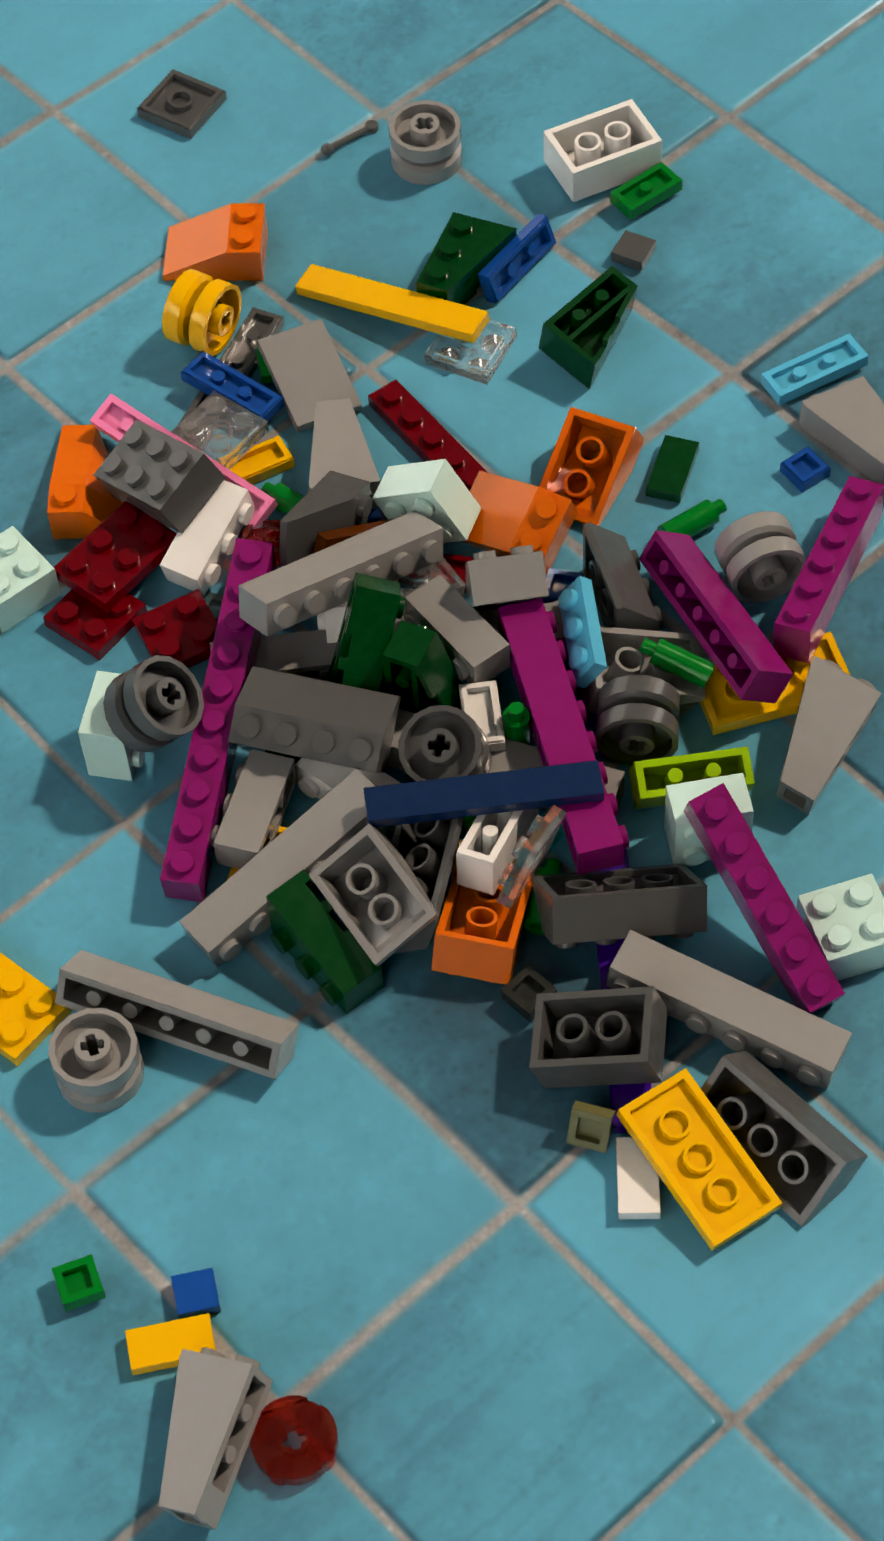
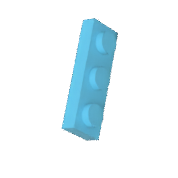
[760,333,869,406]
[558,575,607,688]

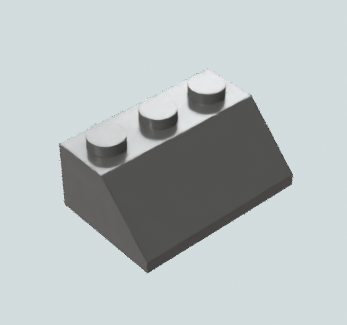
[583,523,663,631]

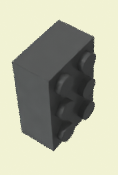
[93,419,226,534]
[529,986,668,1089]

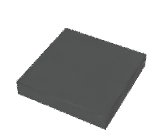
[137,69,227,139]

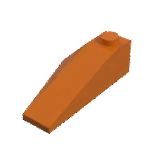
[47,425,123,539]

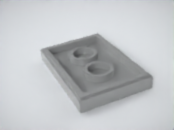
[257,319,362,432]

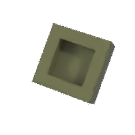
[566,1100,615,1153]

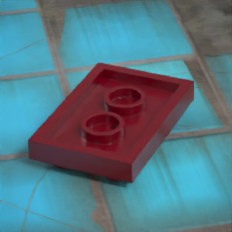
[54,501,177,613]

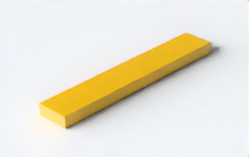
[295,264,490,343]

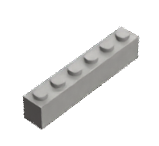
[238,510,443,637]
[179,768,384,968]
[606,930,852,1090]
[55,950,299,1079]

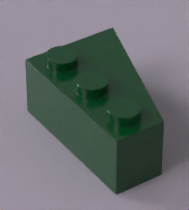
[416,212,517,305]
[539,266,638,390]
[328,572,406,692]
[382,620,462,713]
[266,869,384,1014]

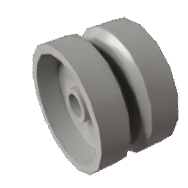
[388,100,463,185]
[714,511,807,603]
[48,1008,144,1113]

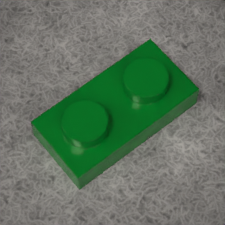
[610,162,683,220]

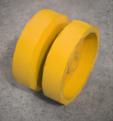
[162,269,242,356]

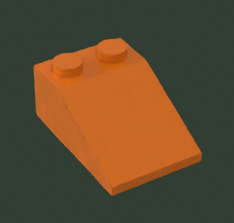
[163,203,268,281]
[539,407,645,526]
[462,470,577,576]
[431,867,535,985]

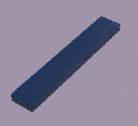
[363,760,605,828]

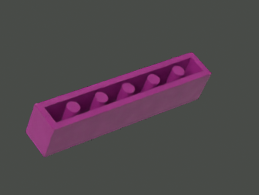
[774,476,884,664]
[639,530,794,703]
[683,783,845,1014]

